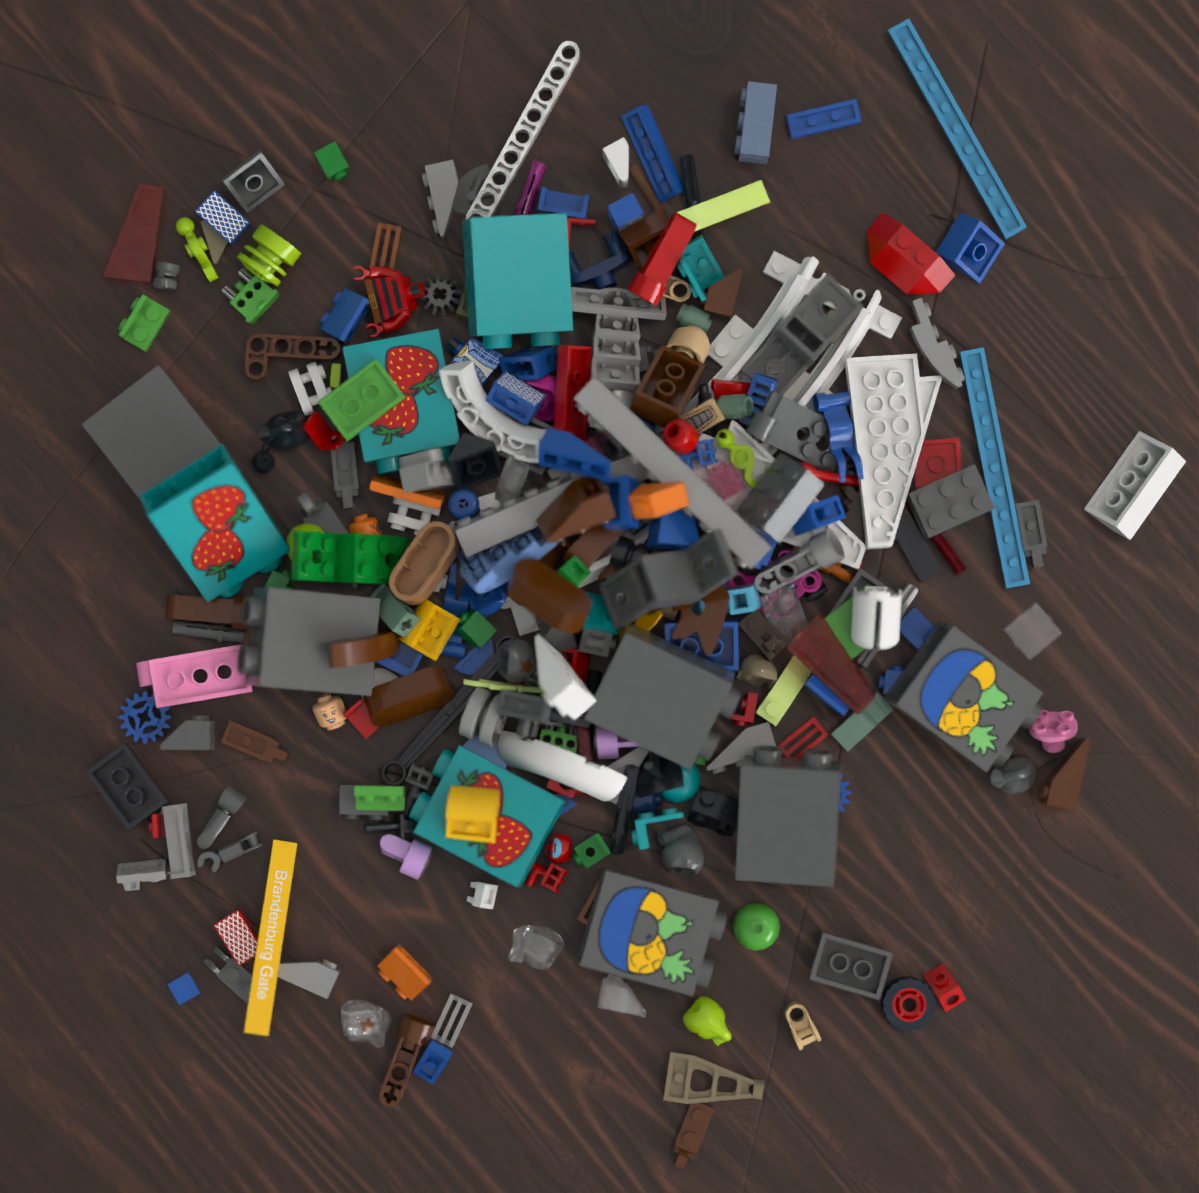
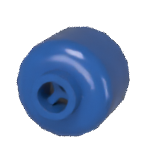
[448,489,480,520]

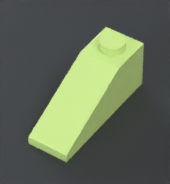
[755,653,815,726]

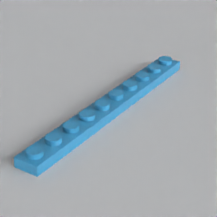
[887,19,1027,240]
[959,347,1030,589]

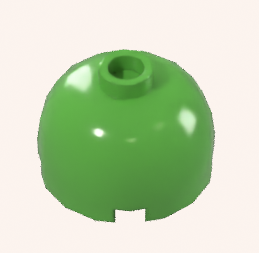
[732,902,781,951]

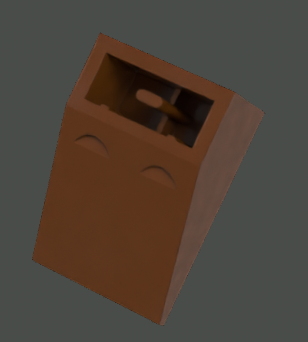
[536,476,616,544]

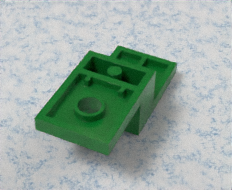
[291,531,409,585]

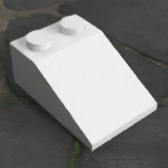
[535,634,597,720]

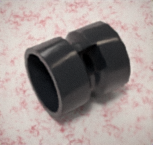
[609,535,653,569]

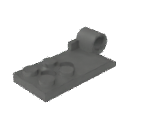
[745,391,844,472]

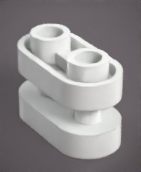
[288,362,332,417]
[387,497,441,535]

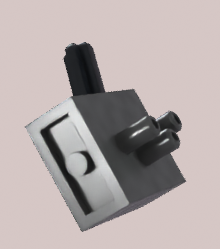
[496,689,590,739]

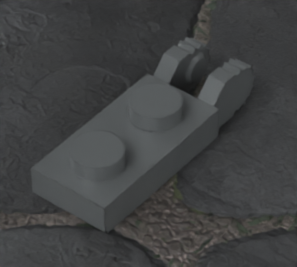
[203,946,252,1004]

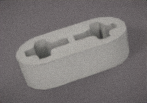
[398,448,444,468]

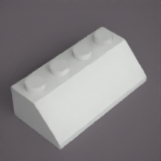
[1084,431,1186,540]

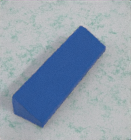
[621,105,685,203]

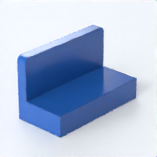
[900,608,935,651]

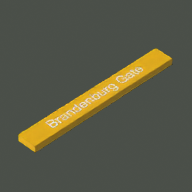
[244,840,297,1036]

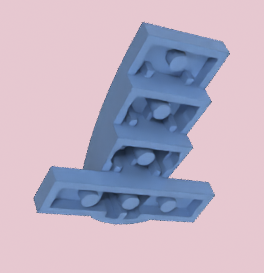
[457,526,560,594]

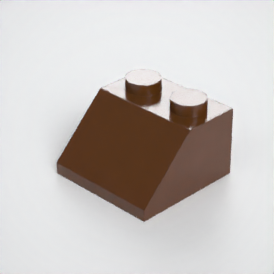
[619,210,678,273]

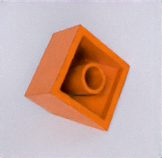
[378,944,433,1000]

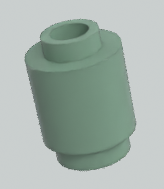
[675,304,712,333]
[716,394,754,419]

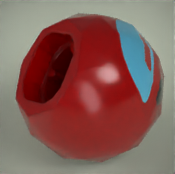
[544,833,572,864]

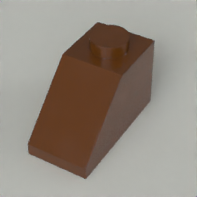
[700,269,743,319]

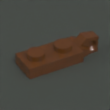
[221,720,289,763]
[673,1103,714,1169]

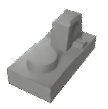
[116,859,167,891]

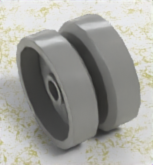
[459,687,508,747]

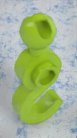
[176,217,219,283]
[715,429,769,488]

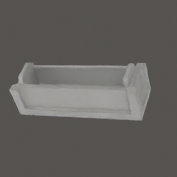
[160,803,196,879]

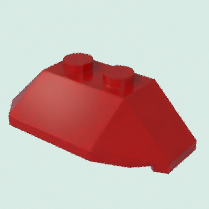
[867,212,955,295]

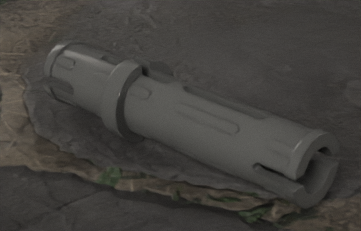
[172,620,245,643]

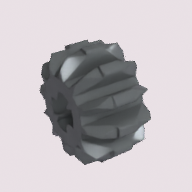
[420,275,461,316]

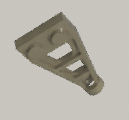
[663,1051,764,1104]

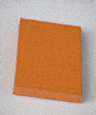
[369,474,447,509]

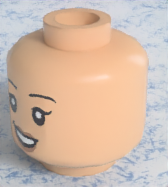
[312,692,347,730]

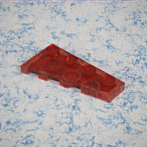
[103,184,164,283]
[787,612,876,715]

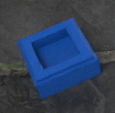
[167,972,201,1006]

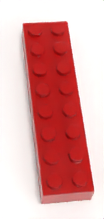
[554,345,592,444]

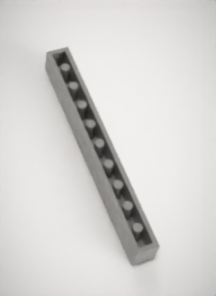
[574,377,772,569]
[453,431,676,557]

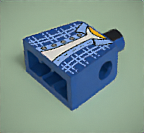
[446,336,504,387]

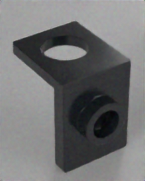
[597,431,627,461]

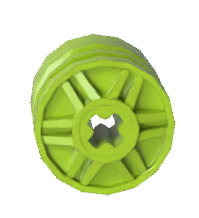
[237,224,302,287]

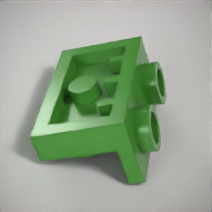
[118,294,171,353]
[354,785,405,811]

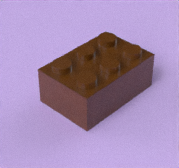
[630,345,706,428]

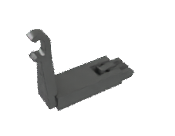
[297,492,367,591]

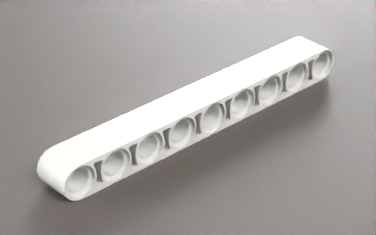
[465,41,579,219]

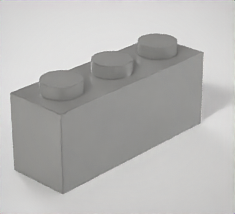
[399,461,456,493]

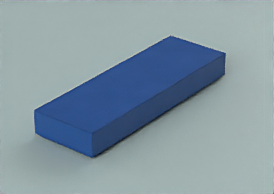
[786,99,862,139]

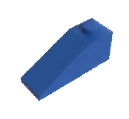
[538,428,611,481]

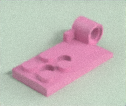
[136,644,253,708]

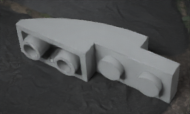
[909,298,965,389]

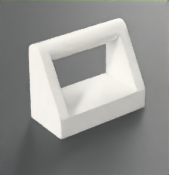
[603,137,629,188]

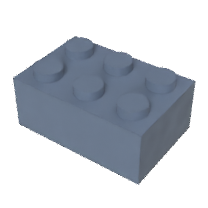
[734,81,777,164]

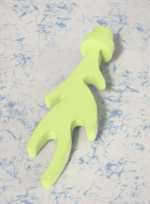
[463,679,545,698]

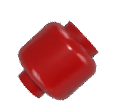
[663,419,699,454]

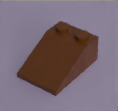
[1038,738,1091,811]

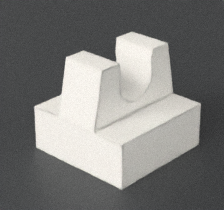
[467,882,498,909]

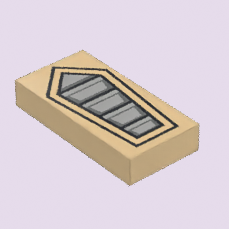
[680,398,725,434]

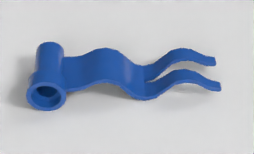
[813,391,864,482]
[439,563,472,659]

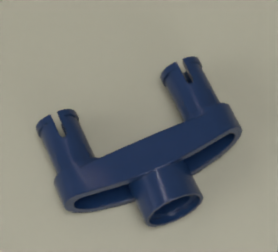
[569,231,631,290]

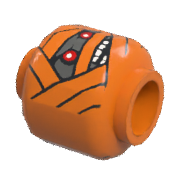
[348,513,383,535]

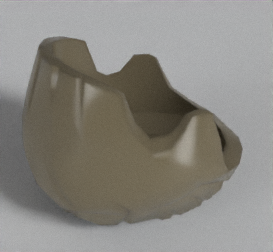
[736,654,777,689]

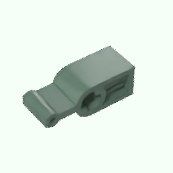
[367,584,421,638]
[830,692,894,752]

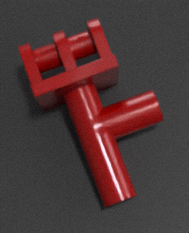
[524,862,569,893]

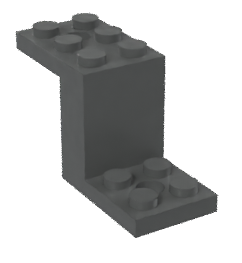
[741,273,864,396]
[599,529,738,630]

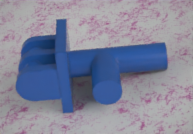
[676,439,718,471]

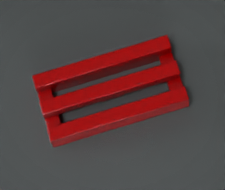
[777,716,829,758]

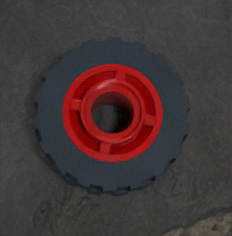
[880,976,936,1032]

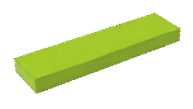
[677,180,770,232]

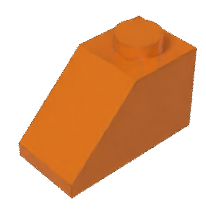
[628,481,690,519]

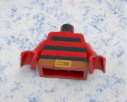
[352,266,425,340]

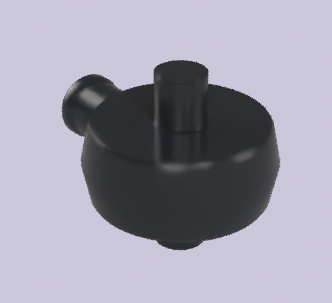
[252,444,275,473]

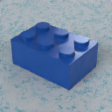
[664,619,739,671]

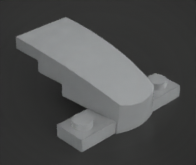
[571,287,667,391]

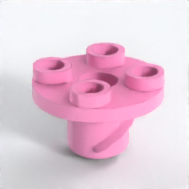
[1029,710,1078,753]

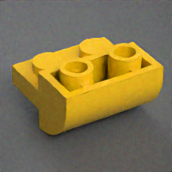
[398,600,460,661]
[446,785,500,843]

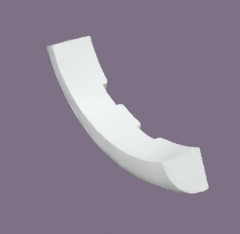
[439,361,546,463]
[498,730,627,802]

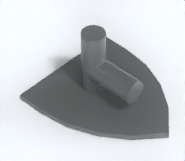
[453,164,495,218]

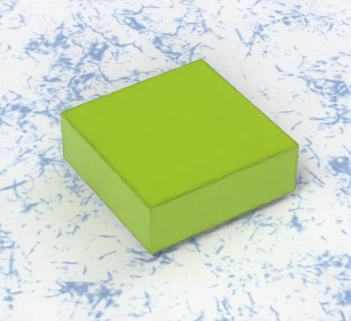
[330,363,343,390]

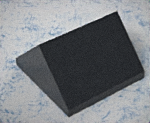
[448,432,504,491]

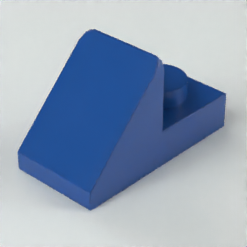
[413,1040,453,1085]

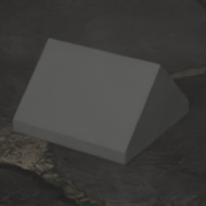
[221,150,285,213]

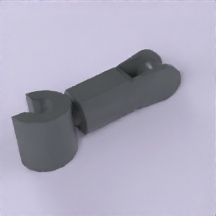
[197,786,247,849]
[197,831,263,873]

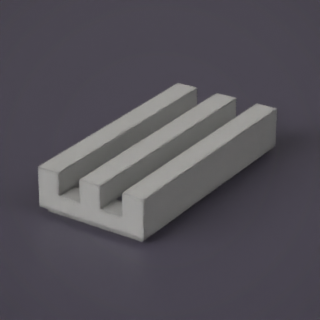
[431,993,473,1048]

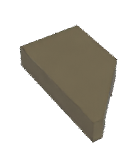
[200,220,228,265]

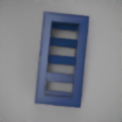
[739,372,778,425]

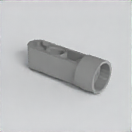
[755,529,845,593]

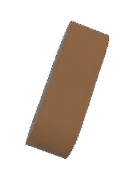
[389,522,460,605]

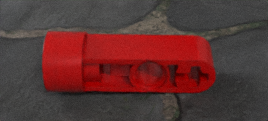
[627,212,697,306]

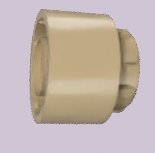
[666,326,711,364]

